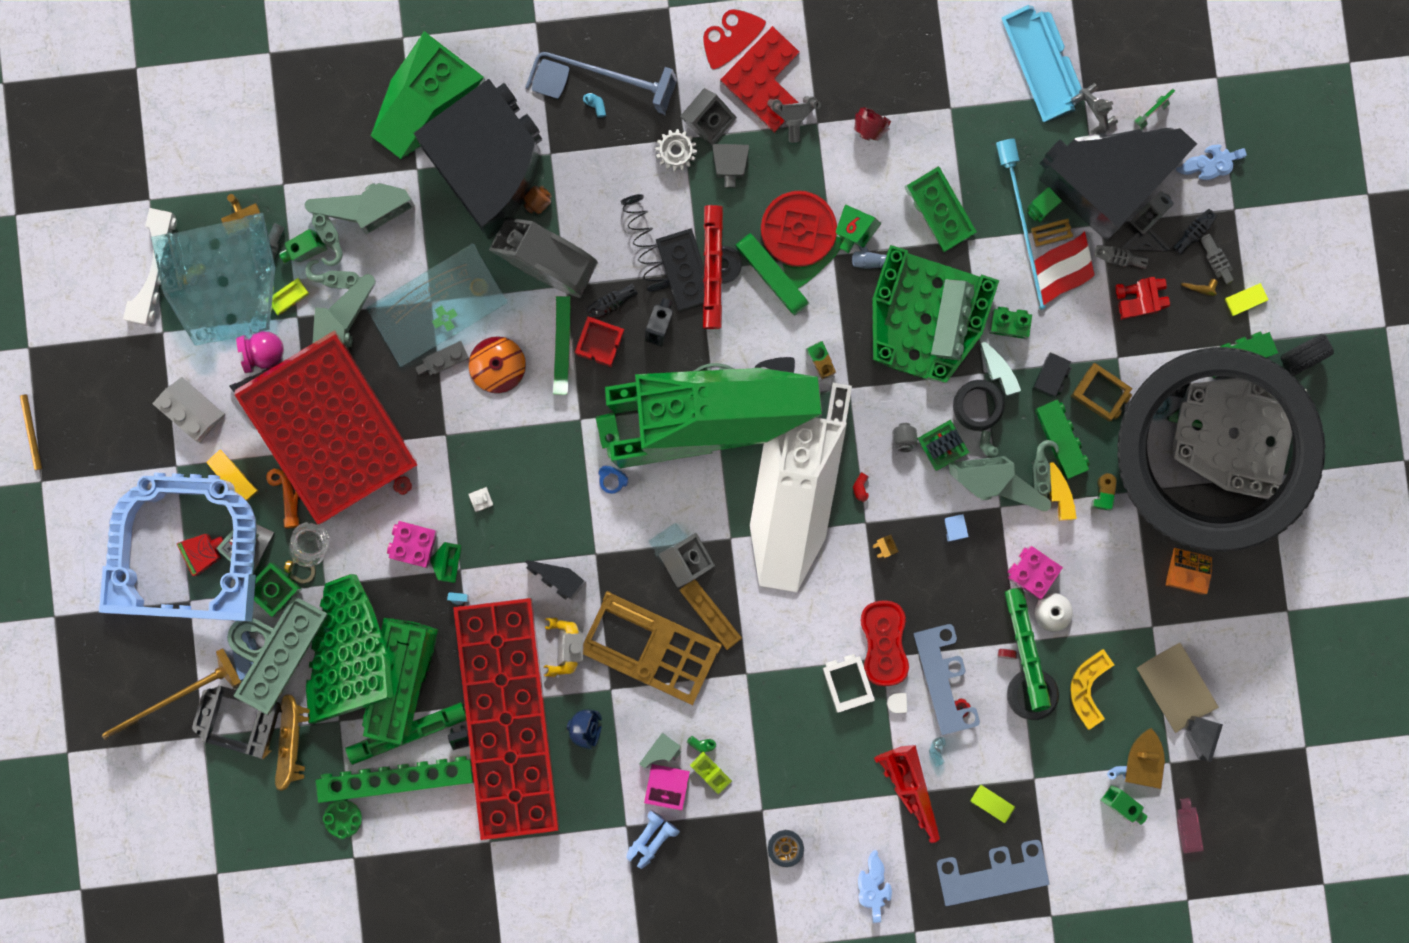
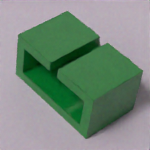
[1027,187,1061,223]

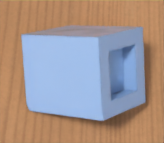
[945,514,968,542]

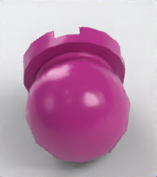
[236,331,284,373]

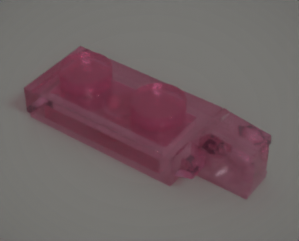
[1177,798,1204,853]

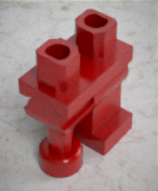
[1115,277,1170,320]

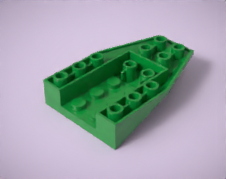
[371,31,486,159]

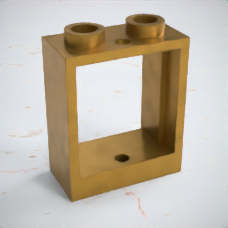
[1071,363,1133,422]

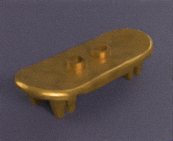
[275,694,310,791]

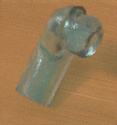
[929,737,946,767]

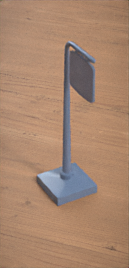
[525,52,677,114]

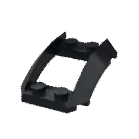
[192,685,283,759]

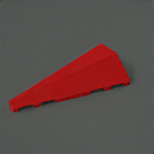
[874,745,940,843]

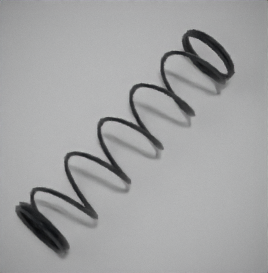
[620,194,670,292]

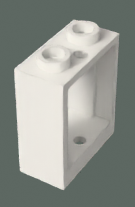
[823,654,875,712]

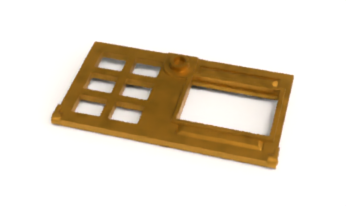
[583,591,722,706]

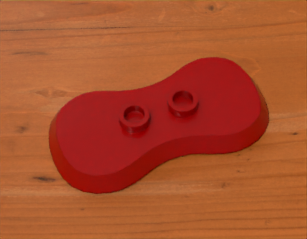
[860,601,909,686]

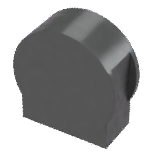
[489,217,599,298]

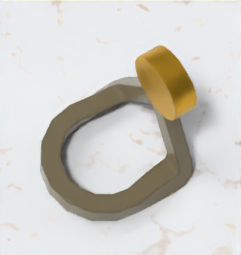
[284,557,316,584]

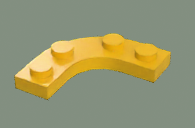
[1070,649,1114,730]

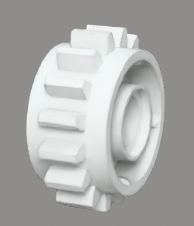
[655,129,697,172]

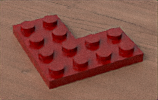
[720,26,800,133]

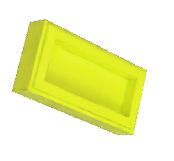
[267,278,309,316]
[1225,283,1269,316]

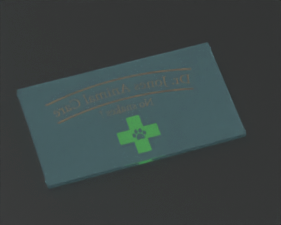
[366,243,508,367]

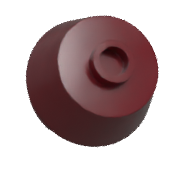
[854,107,891,141]

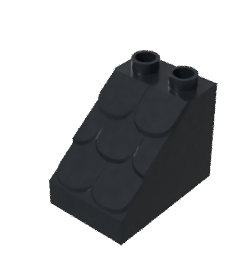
[1039,127,1197,241]

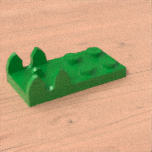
[905,166,977,252]

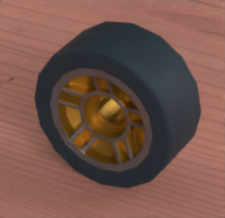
[767,829,804,868]

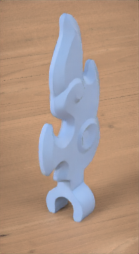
[1176,144,1247,180]
[858,850,892,923]

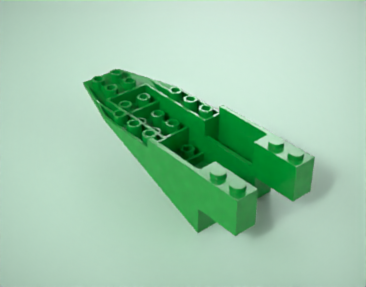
[605,368,822,468]

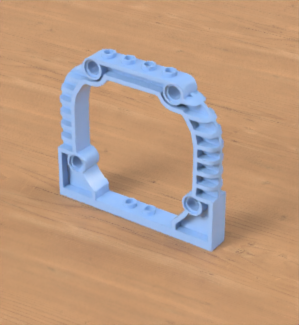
[99,473,257,622]

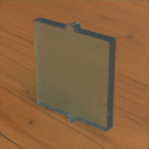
[649,523,687,567]

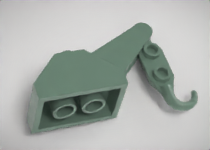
[305,183,415,266]
[305,260,376,351]
[949,440,1059,511]

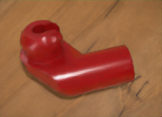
[853,472,869,502]

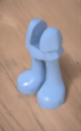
[626,810,680,869]

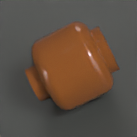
[523,185,552,214]

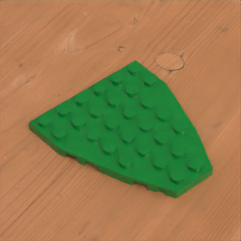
[306,574,393,724]

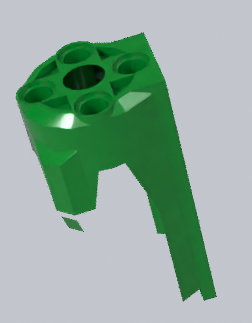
[362,618,438,745]

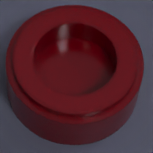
[997,649,1017,660]

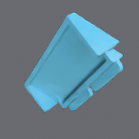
[1002,5,1082,122]

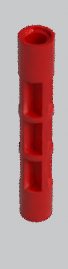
[703,205,723,329]

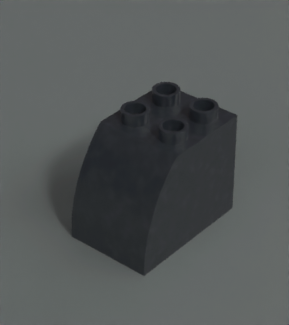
[413,79,542,239]

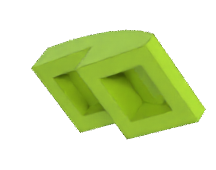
[690,752,732,795]
[970,785,1016,823]

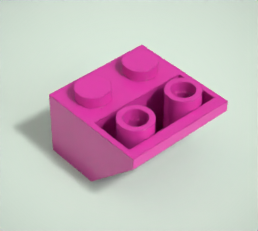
[644,764,690,810]

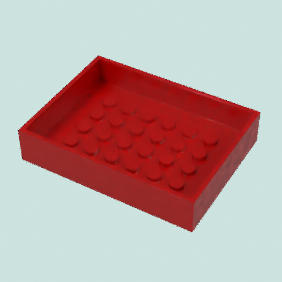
[234,330,418,525]

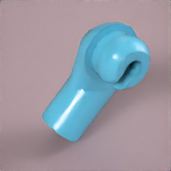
[583,93,606,118]

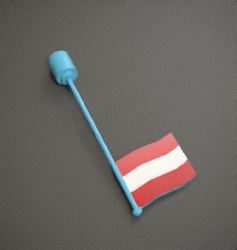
[996,139,1095,310]

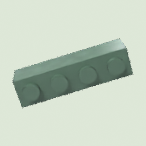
[931,279,974,360]

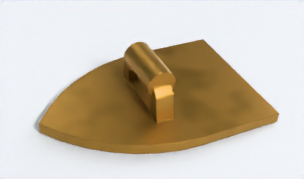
[1125,728,1165,789]

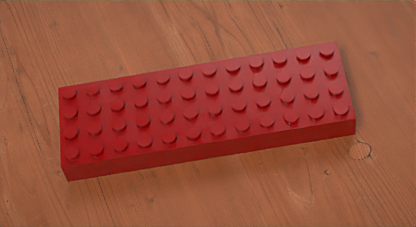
[453,598,559,840]

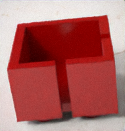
[575,317,625,368]

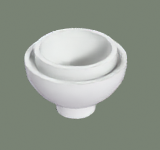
[1034,593,1073,632]

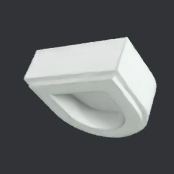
[887,693,907,713]

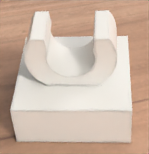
[469,487,494,512]

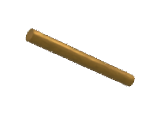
[20,394,42,470]

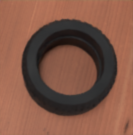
[1280,334,1334,376]
[953,380,1005,431]
[1007,671,1059,720]

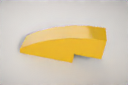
[206,449,258,501]
[1049,463,1077,521]

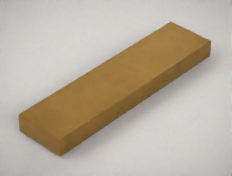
[679,579,742,650]

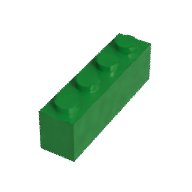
[1034,399,1090,480]

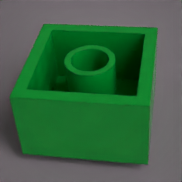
[254,562,302,618]

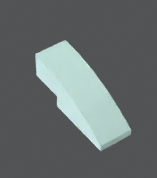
[979,342,1021,397]

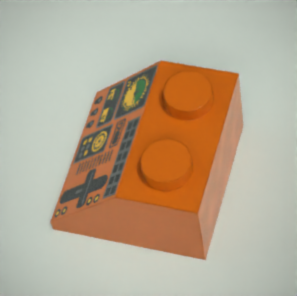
[1165,548,1212,595]

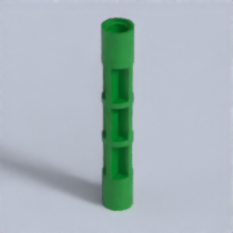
[1005,588,1051,712]
[345,702,467,765]

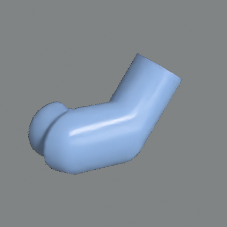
[1107,766,1127,779]

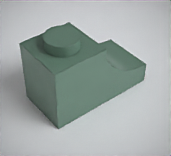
[639,732,681,768]

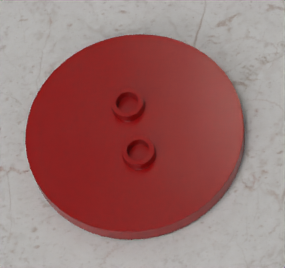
[761,191,837,267]

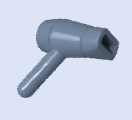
[852,246,887,268]

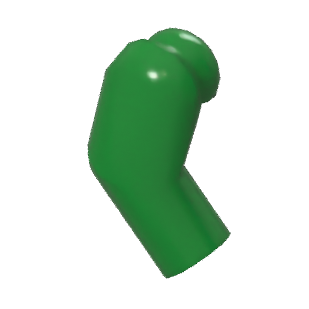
[686,736,716,753]

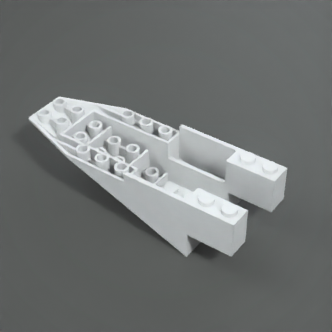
[750,383,852,592]

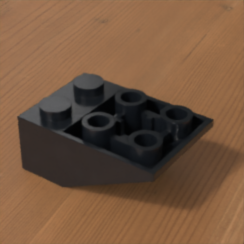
[525,560,586,600]

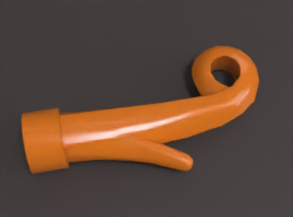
[266,469,300,529]

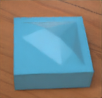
[448,592,469,605]

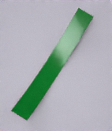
[553,296,570,395]

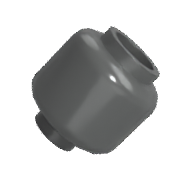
[892,423,918,452]

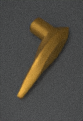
[1181,279,1218,296]

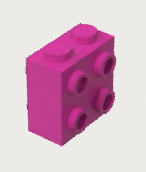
[387,521,438,568]
[1008,546,1063,600]

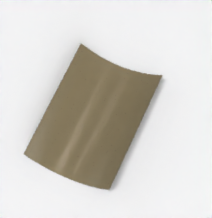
[1137,643,1219,733]

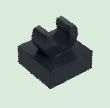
[448,725,470,750]

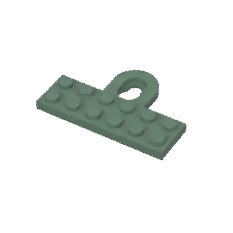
[227,596,328,715]

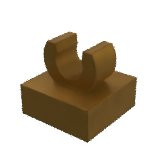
[873,535,899,558]

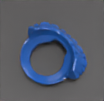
[598,466,629,494]

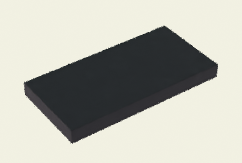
[656,228,704,312]

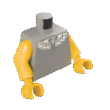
[543,617,584,677]

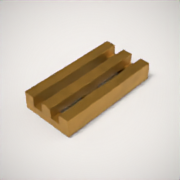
[1031,219,1073,247]

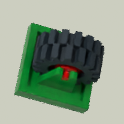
[917,419,969,472]

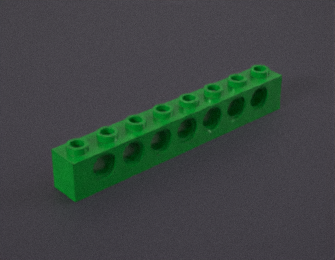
[316,756,474,803]

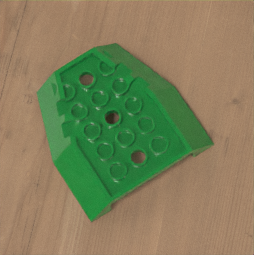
[872,245,1000,383]

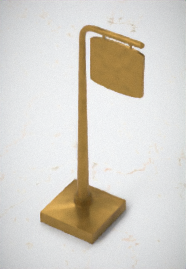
[102,648,241,740]

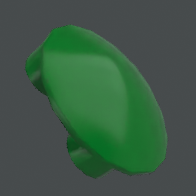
[323,800,362,839]

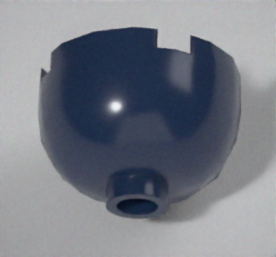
[567,709,602,749]

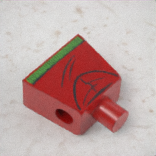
[177,534,224,577]

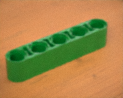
[735,233,809,316]

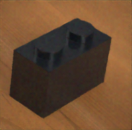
[1032,352,1072,398]

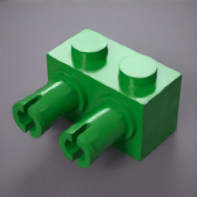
[989,307,1033,339]

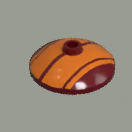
[468,336,526,394]

